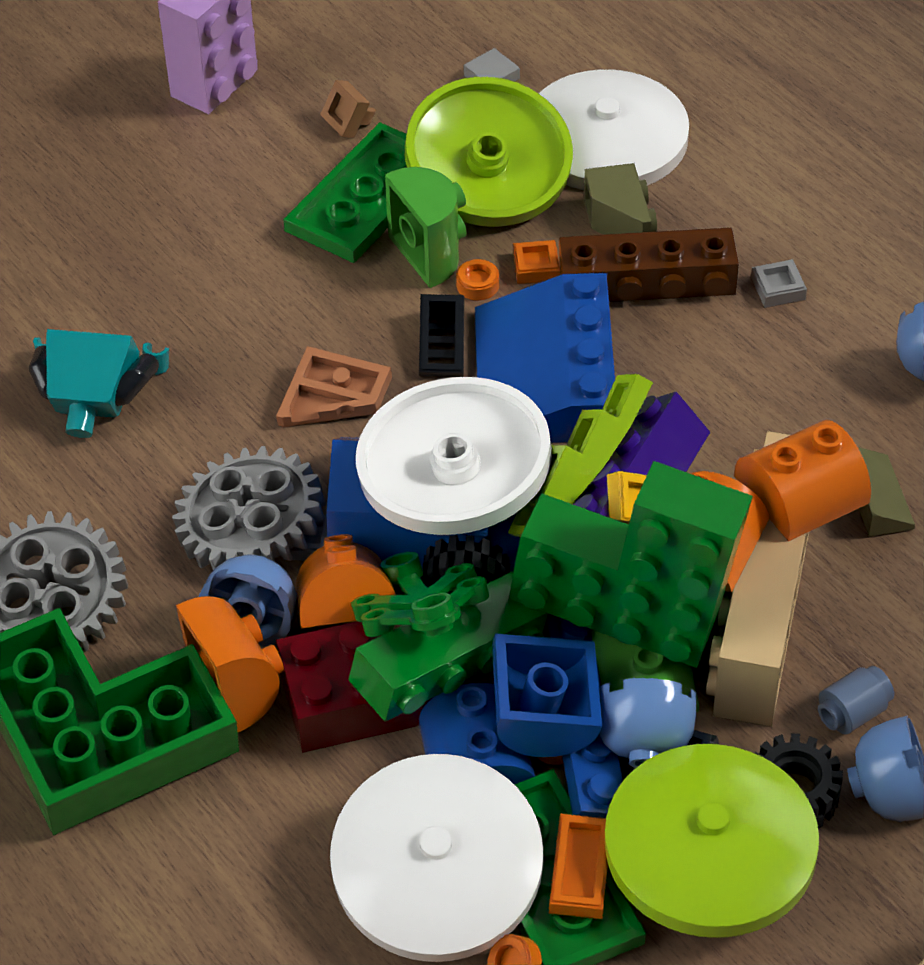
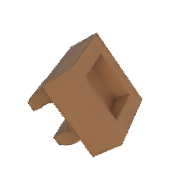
[320,80,376,138]

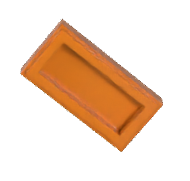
[549,813,608,919]

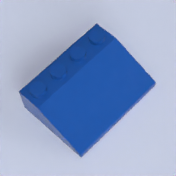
[475,273,615,443]

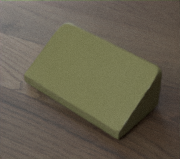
[858,447,915,537]

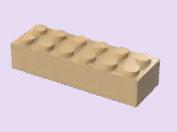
[706,431,809,727]

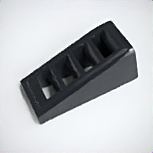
[419,294,464,377]

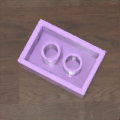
[158,0,258,114]

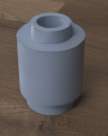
[818,666,894,734]

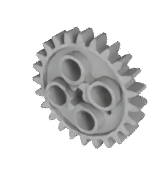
[172,446,326,570]
[0,511,128,651]

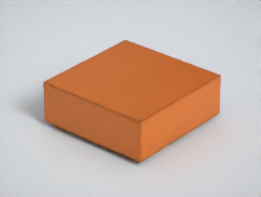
[513,240,560,284]

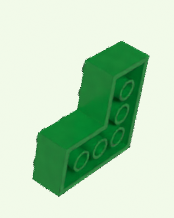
[508,461,753,668]
[0,608,239,835]

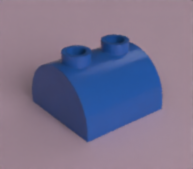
[492,633,602,757]
[419,683,535,784]

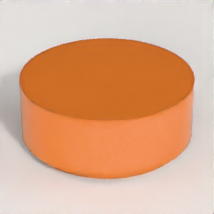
[456,259,499,301]
[487,934,542,965]

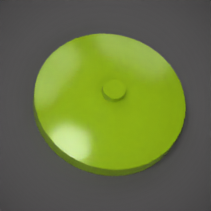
[405,77,573,227]
[605,744,819,938]

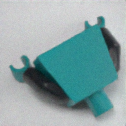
[29,329,169,438]

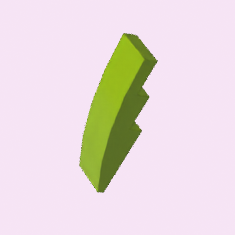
[508,374,653,537]

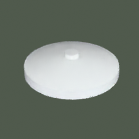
[539,70,689,190]
[356,377,552,535]
[330,754,543,962]

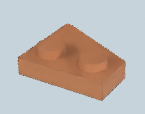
[276,346,392,427]

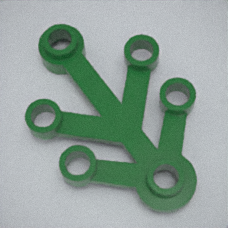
[351,552,490,637]

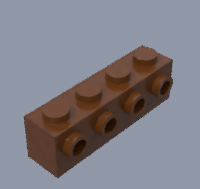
[559,227,739,302]

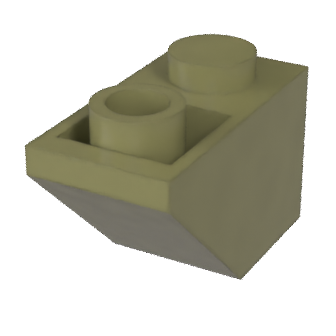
[584,163,657,235]

